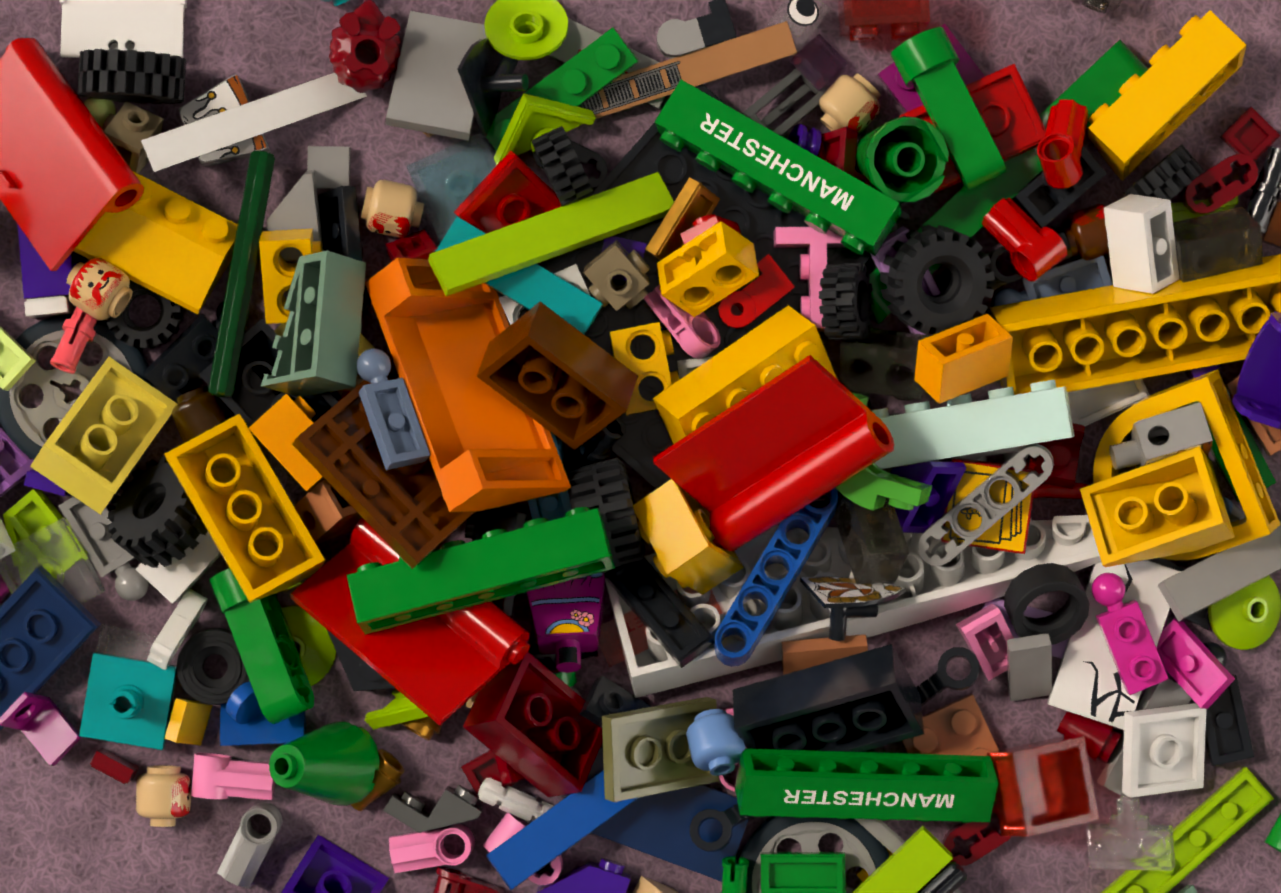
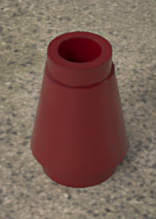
[1056,711,1122,763]

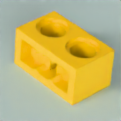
[657,221,759,317]
[259,228,322,324]
[609,322,680,416]

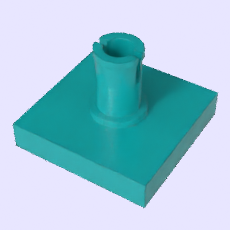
[79,652,177,750]

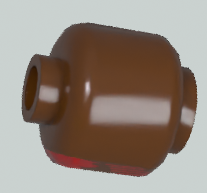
[1061,204,1110,261]

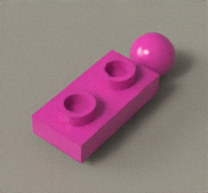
[1092,572,1169,695]
[1156,618,1235,709]

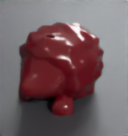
[329,0,401,93]

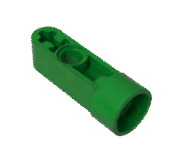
[890,27,1007,191]
[210,568,315,724]

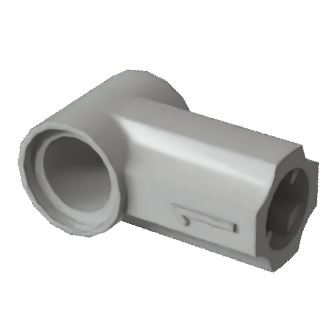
[217,802,283,889]

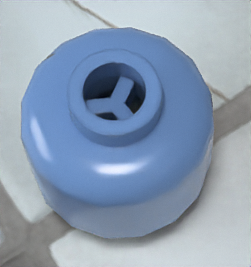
[686,709,746,776]

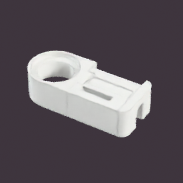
[147,588,208,670]

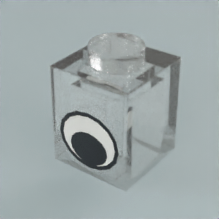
[766,0,831,53]

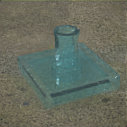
[406,133,497,243]

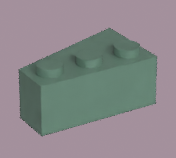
[261,251,366,397]

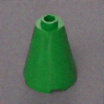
[856,116,949,202]
[269,722,380,806]

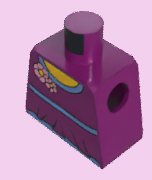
[526,572,606,673]

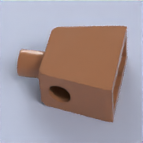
[294,480,362,544]

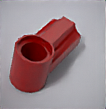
[1037,99,1089,189]
[981,197,1067,281]

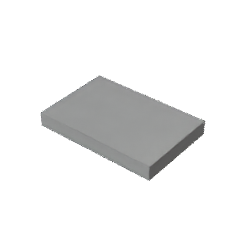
[386,11,486,141]

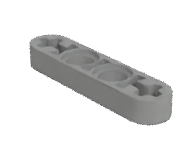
[918,444,1054,566]

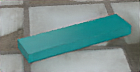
[435,217,603,335]

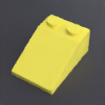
[30,357,178,515]

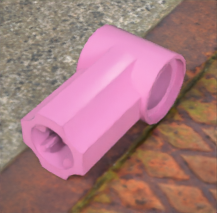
[191,753,275,800]
[389,824,475,873]

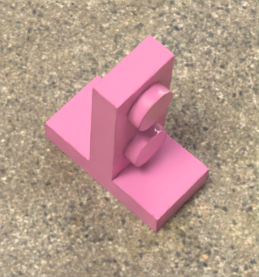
[774,227,845,331]

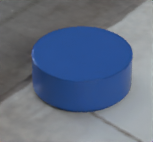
[226,682,261,724]

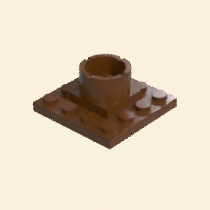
[292,357,477,569]

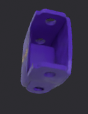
[1232,311,1281,429]

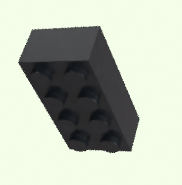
[732,644,924,752]

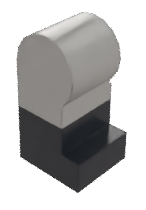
[656,0,737,59]

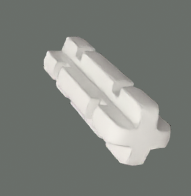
[478,778,553,821]

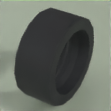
[1004,563,1090,645]

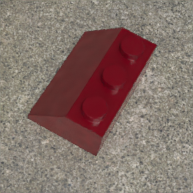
[463,652,603,797]

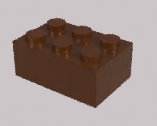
[477,301,638,450]

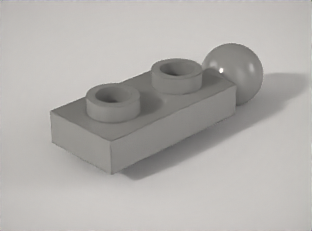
[58,496,149,601]

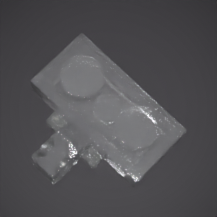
[1086,792,1176,871]

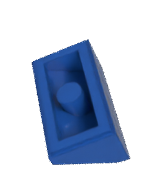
[220,703,306,746]

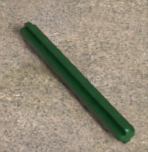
[208,151,275,397]

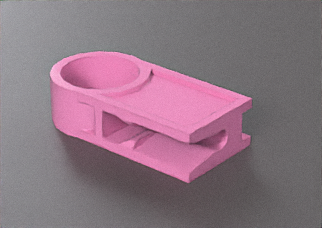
[643,285,721,359]

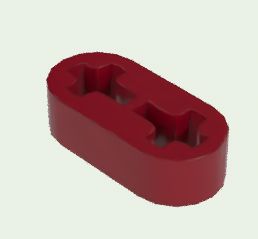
[1182,154,1258,215]
[942,804,1016,866]

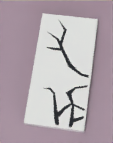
[1047,560,1181,730]

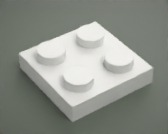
[1122,703,1206,798]

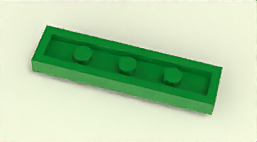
[486,27,639,151]

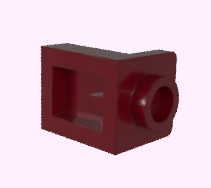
[817,126,869,185]
[386,229,437,262]
[1034,422,1085,489]

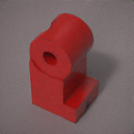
[719,254,795,328]

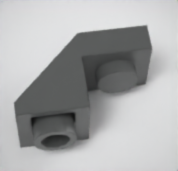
[383,785,483,833]

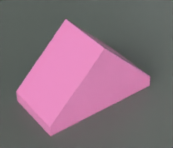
[956,604,1014,681]

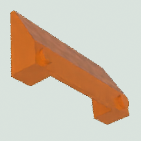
[365,258,571,512]

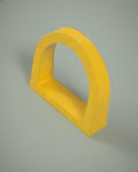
[1093,369,1281,561]

